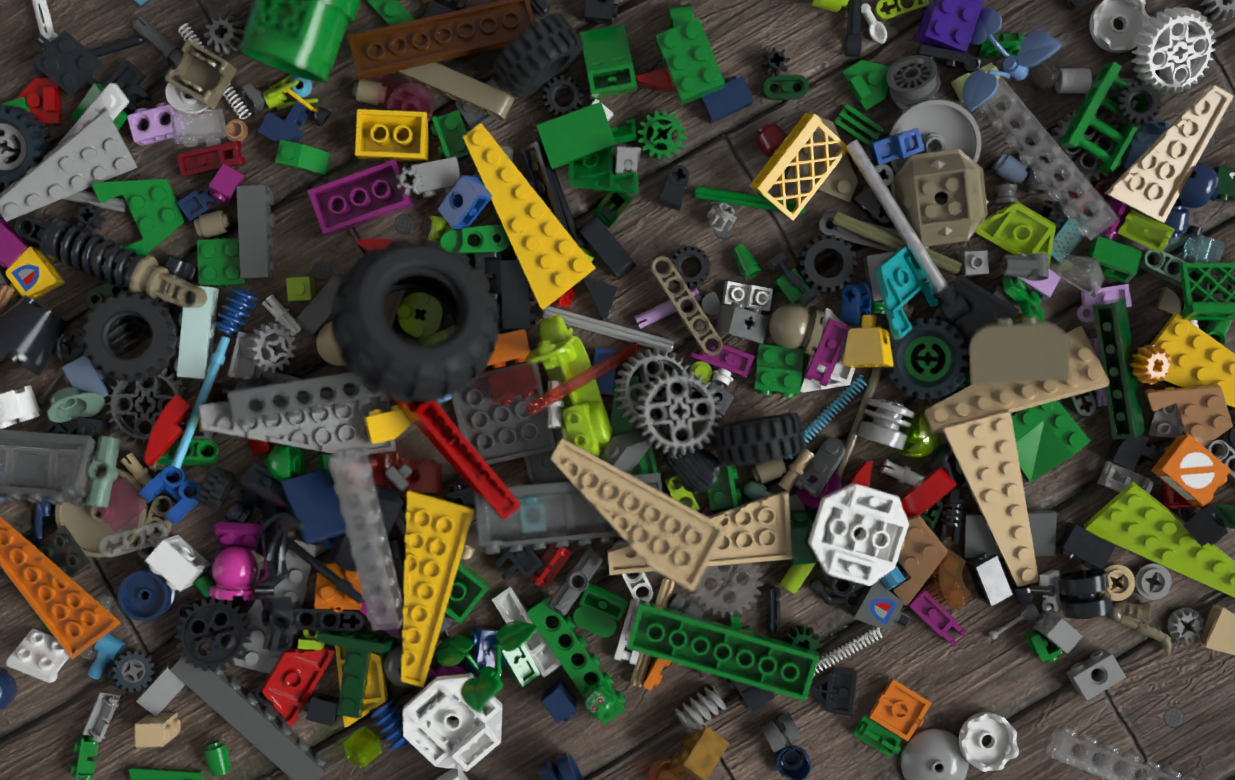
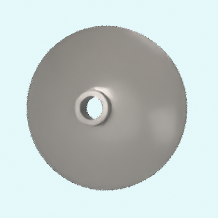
[900,728,969,780]

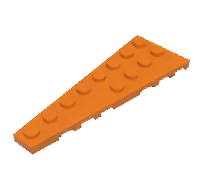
[0,516,121,659]

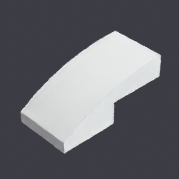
[722,281,773,311]

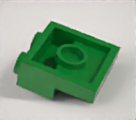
[753,344,804,398]

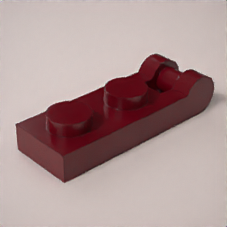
[177,141,246,178]

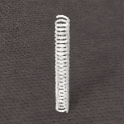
[178,23,252,119]
[814,627,882,675]

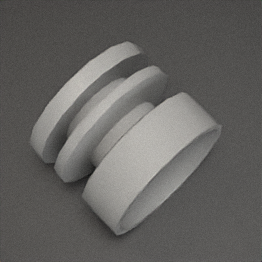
[857,399,915,450]

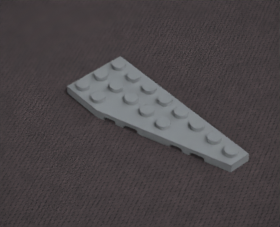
[199,387,396,457]

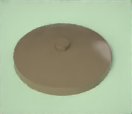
[55,467,148,558]

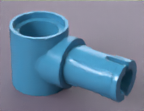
[87,633,126,679]

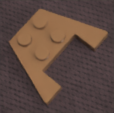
[1144,384,1233,453]
[857,515,948,606]

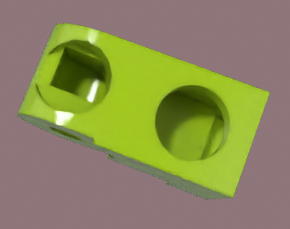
[665,475,700,511]

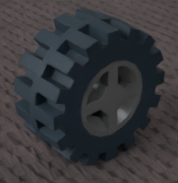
[109,650,155,693]

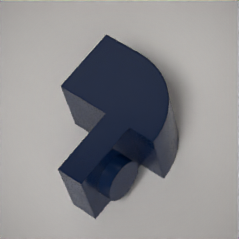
[257,101,309,144]

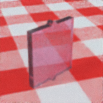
[97,477,147,531]

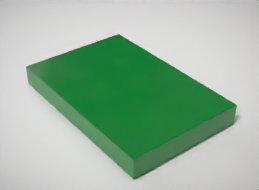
[536,102,617,169]

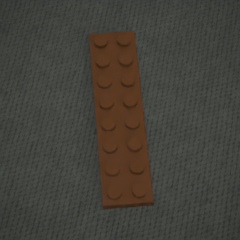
[348,0,535,80]

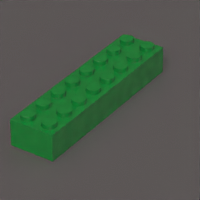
[627,599,819,701]

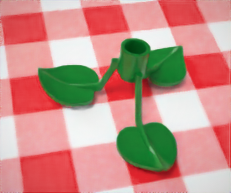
[436,621,537,714]

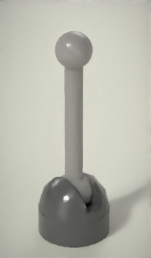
[989,603,1041,639]

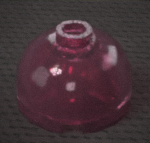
[387,81,434,122]

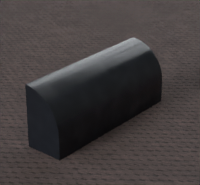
[329,485,403,573]

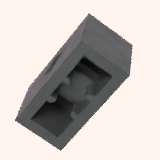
[715,302,770,344]

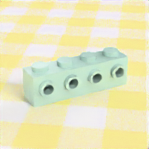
[175,286,219,379]

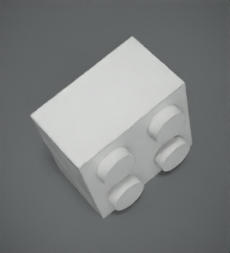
[145,535,212,591]

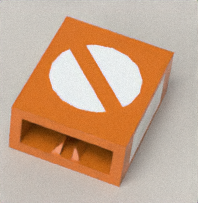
[1151,434,1231,506]

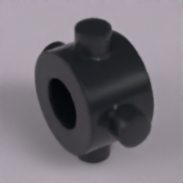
[1186,225,1205,238]

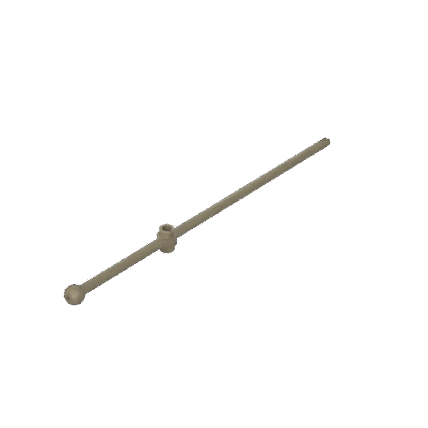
[835,197,946,480]

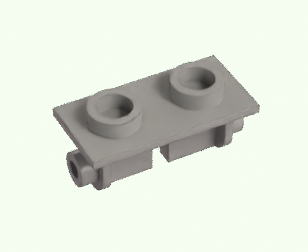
[82,692,121,742]

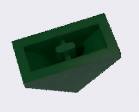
[592,191,633,228]

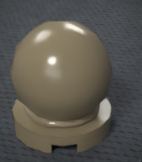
[768,304,826,356]

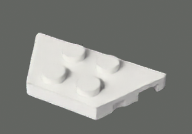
[800,308,855,393]

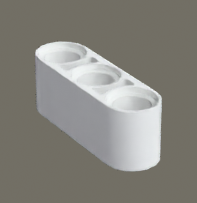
[612,540,653,602]

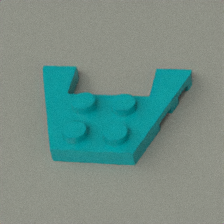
[874,246,940,340]

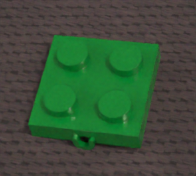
[197,237,247,288]

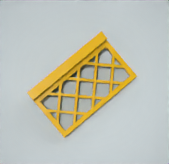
[749,113,847,221]

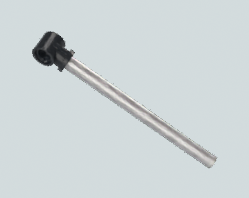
[845,140,970,324]

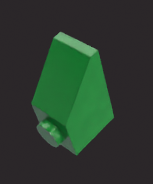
[276,140,331,175]

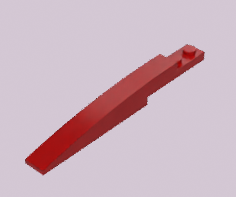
[390,395,522,521]

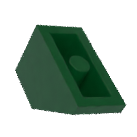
[790,511,817,565]

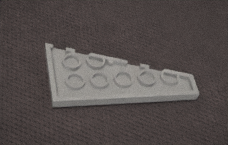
[0,107,137,222]

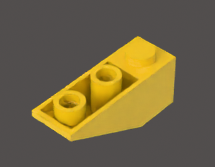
[363,405,413,445]

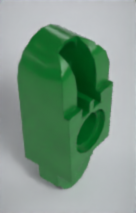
[440,225,510,255]

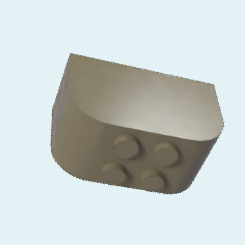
[969,316,1070,384]

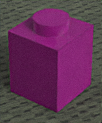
[209,164,244,205]

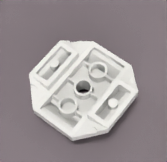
[808,483,909,586]

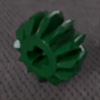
[783,624,822,656]

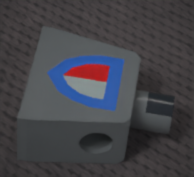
[850,581,910,630]

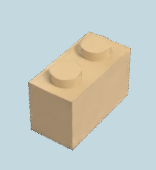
[135,712,181,747]

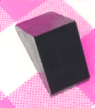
[583,277,618,321]

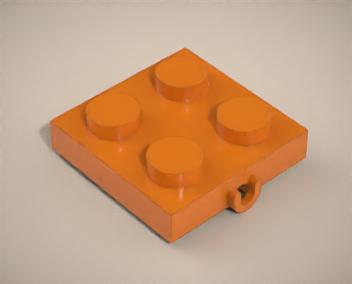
[315,563,364,612]
[868,678,932,741]

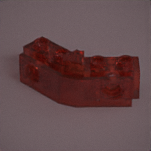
[335,453,442,493]

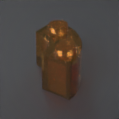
[933,547,971,611]

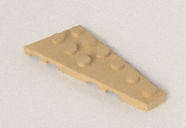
[1105,85,1233,223]

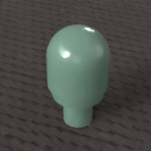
[743,481,774,501]

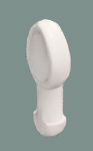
[861,3,887,44]

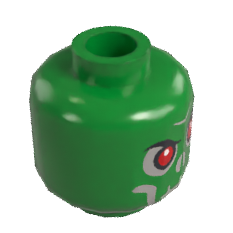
[582,685,616,720]

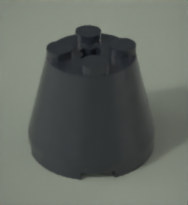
[0,295,65,376]

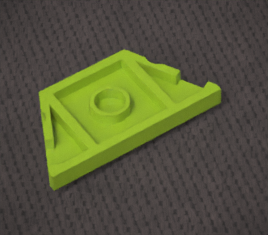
[975,201,1056,269]

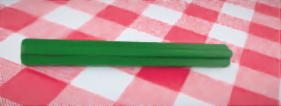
[694,186,806,215]

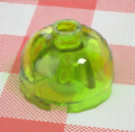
[897,412,940,459]

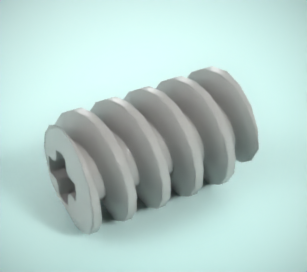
[675,687,726,731]

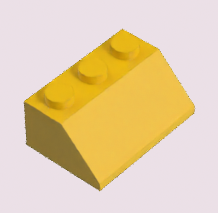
[355,109,429,163]

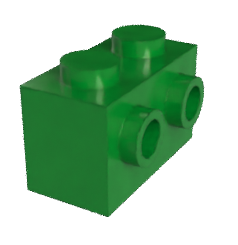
[1084,236,1142,284]

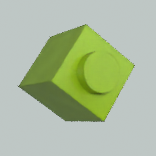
[286,277,316,302]

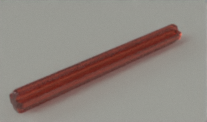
[525,342,641,415]

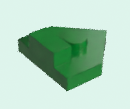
[841,60,891,112]

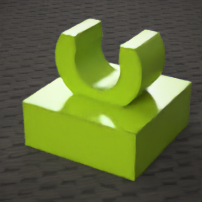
[298,630,325,650]

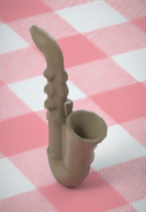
[1109,601,1172,656]

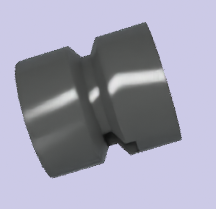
[760,711,802,753]

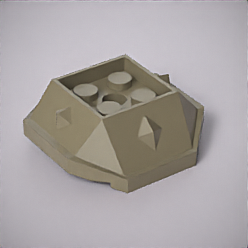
[890,149,988,247]

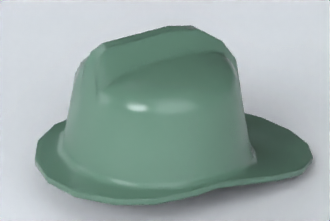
[48,387,105,423]

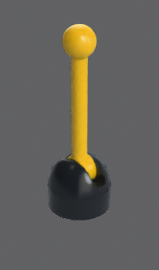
[281,83,331,127]

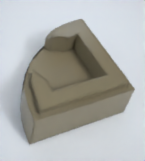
[1155,287,1181,315]

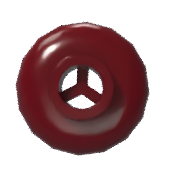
[756,124,787,158]

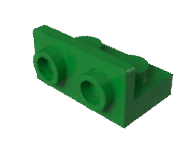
[430,110,471,160]
[707,465,741,511]

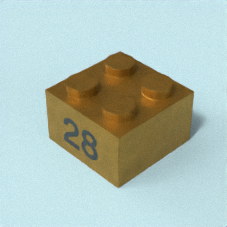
[668,726,729,780]

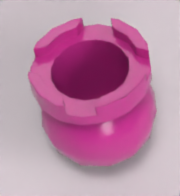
[210,546,258,600]

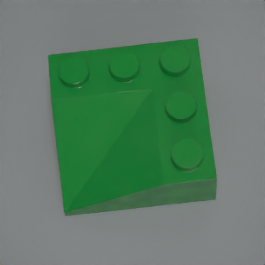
[1011,400,1091,483]

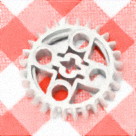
[1132,7,1216,94]

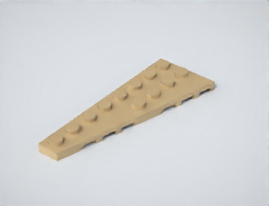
[607,491,792,575]

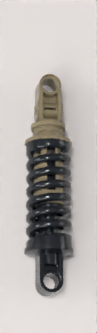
[15,217,207,308]

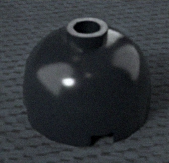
[930,443,968,488]

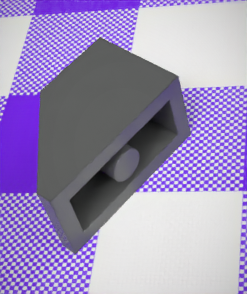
[600,428,655,475]

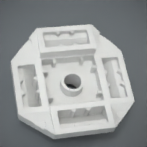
[403,673,502,771]

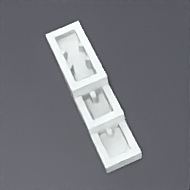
[492,587,562,677]

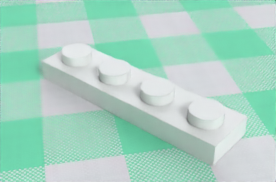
[58,84,129,145]

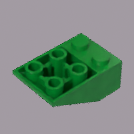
[579,24,637,100]

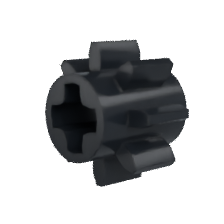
[761,47,790,76]
[1038,199,1068,227]
[74,203,106,232]

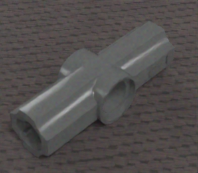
[547,549,603,616]

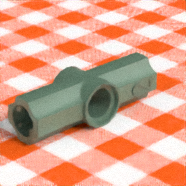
[85,436,121,508]

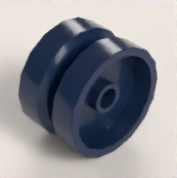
[118,567,178,621]
[538,751,584,780]

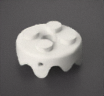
[1089,0,1150,53]
[959,712,1019,772]

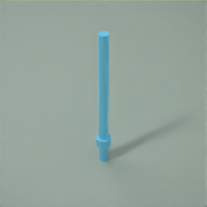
[171,336,230,468]

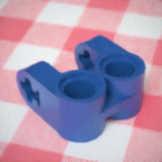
[139,466,202,525]

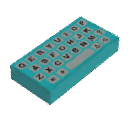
[1051,214,1090,265]

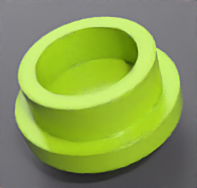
[690,361,712,384]

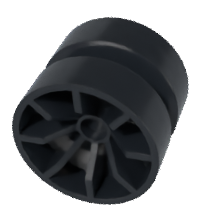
[1057,569,1114,619]

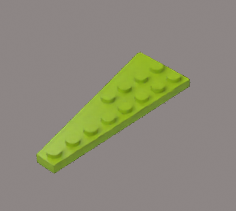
[1084,481,1235,598]

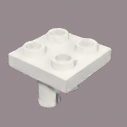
[7,628,69,683]

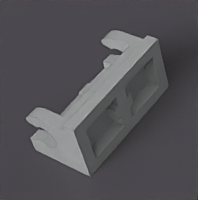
[616,147,641,174]
[228,331,259,379]
[1097,461,1153,494]
[136,660,186,717]

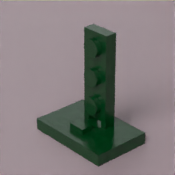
[316,631,398,719]

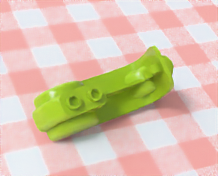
[525,315,614,461]

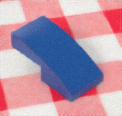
[870,128,924,165]

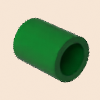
[193,574,216,599]

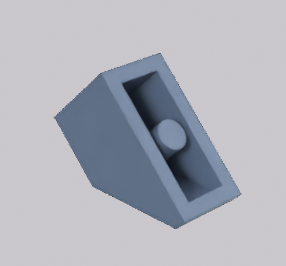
[62,355,114,397]

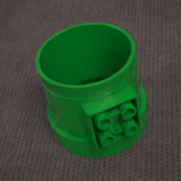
[238,0,361,83]

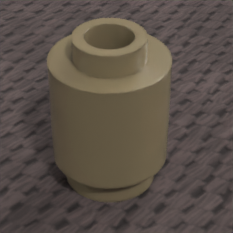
[353,79,388,106]
[194,210,231,237]
[751,458,787,484]

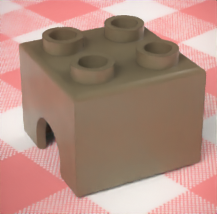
[164,39,237,109]

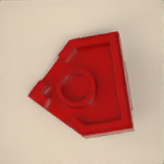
[16,78,62,125]

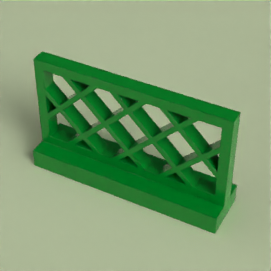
[1179,263,1235,320]

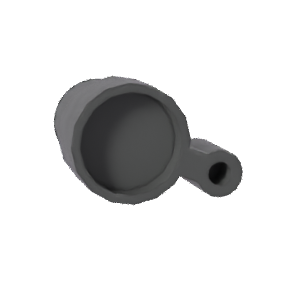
[667,592,704,617]

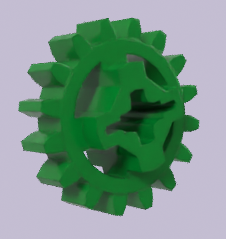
[637,110,687,161]

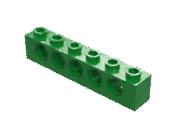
[526,594,627,725]

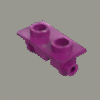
[1094,197,1131,242]

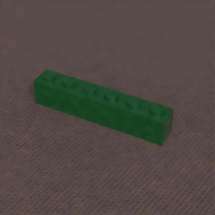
[1092,298,1145,439]

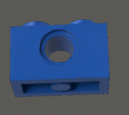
[438,176,492,229]

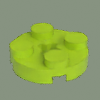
[397,292,444,337]

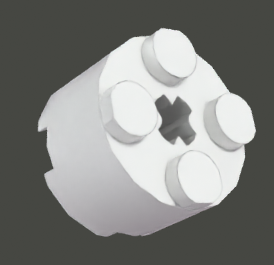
[0,385,41,429]

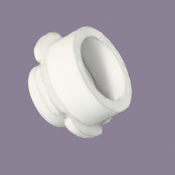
[711,368,733,387]

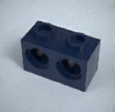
[541,678,577,723]

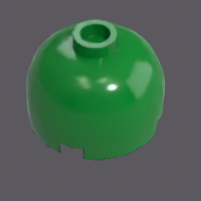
[264,444,307,482]

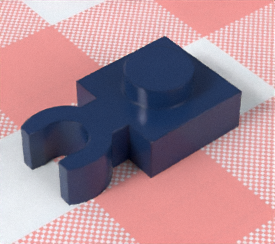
[177,185,218,223]

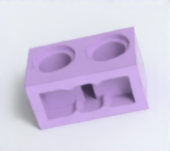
[127,102,185,146]

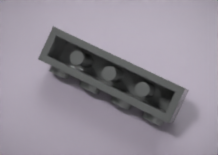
[236,185,277,280]

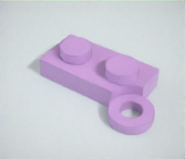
[1077,284,1132,322]

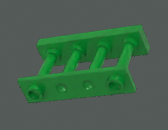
[1058,62,1156,173]

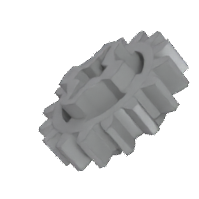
[247,322,296,373]

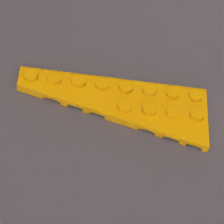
[463,123,596,310]
[401,490,475,687]

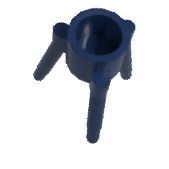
[33,501,56,545]

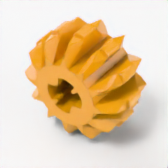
[1129,344,1172,384]

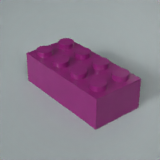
[308,159,414,237]

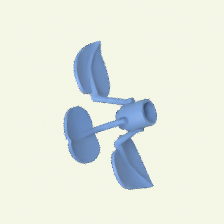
[963,8,1062,112]

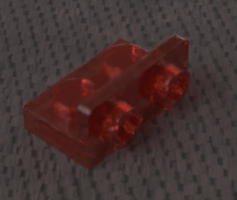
[487,364,539,406]

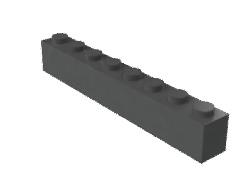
[170,648,329,780]

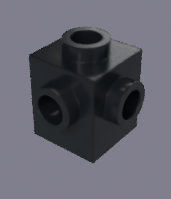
[695,381,735,416]

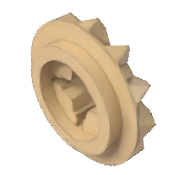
[1102,564,1135,601]

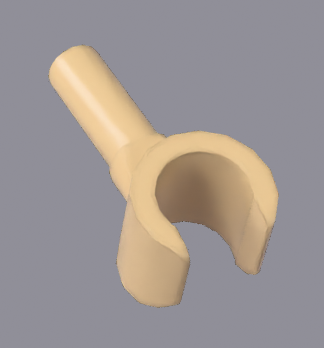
[461,545,475,559]

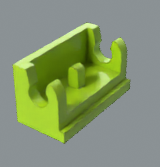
[1118,209,1175,253]

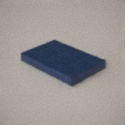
[281,469,351,545]

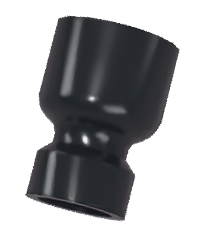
[162,254,198,280]

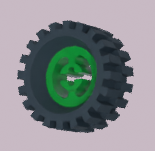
[886,318,970,399]

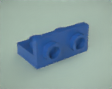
[466,626,503,676]

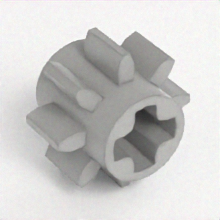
[396,166,425,196]
[707,203,737,231]

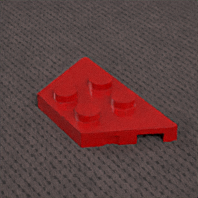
[261,647,336,726]

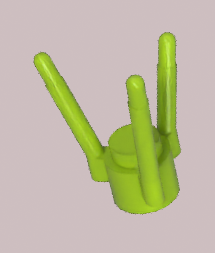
[263,74,318,110]

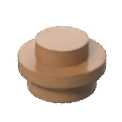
[225,119,248,142]

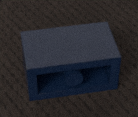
[699,76,754,124]

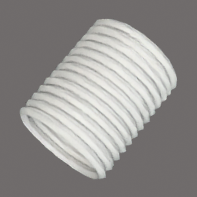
[1055,68,1092,94]

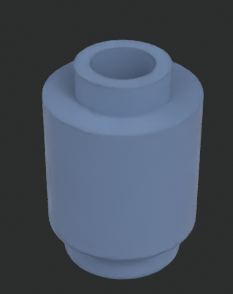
[992,153,1028,184]

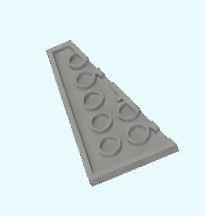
[226,539,318,674]

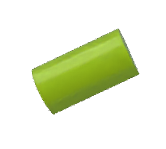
[780,557,818,594]

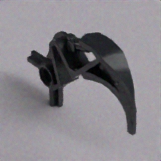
[253,512,304,651]

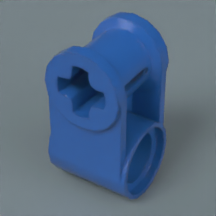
[840,282,872,327]

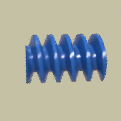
[213,287,260,338]
[370,698,410,750]

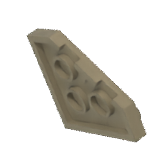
[786,116,858,203]

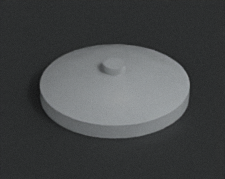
[889,99,981,173]

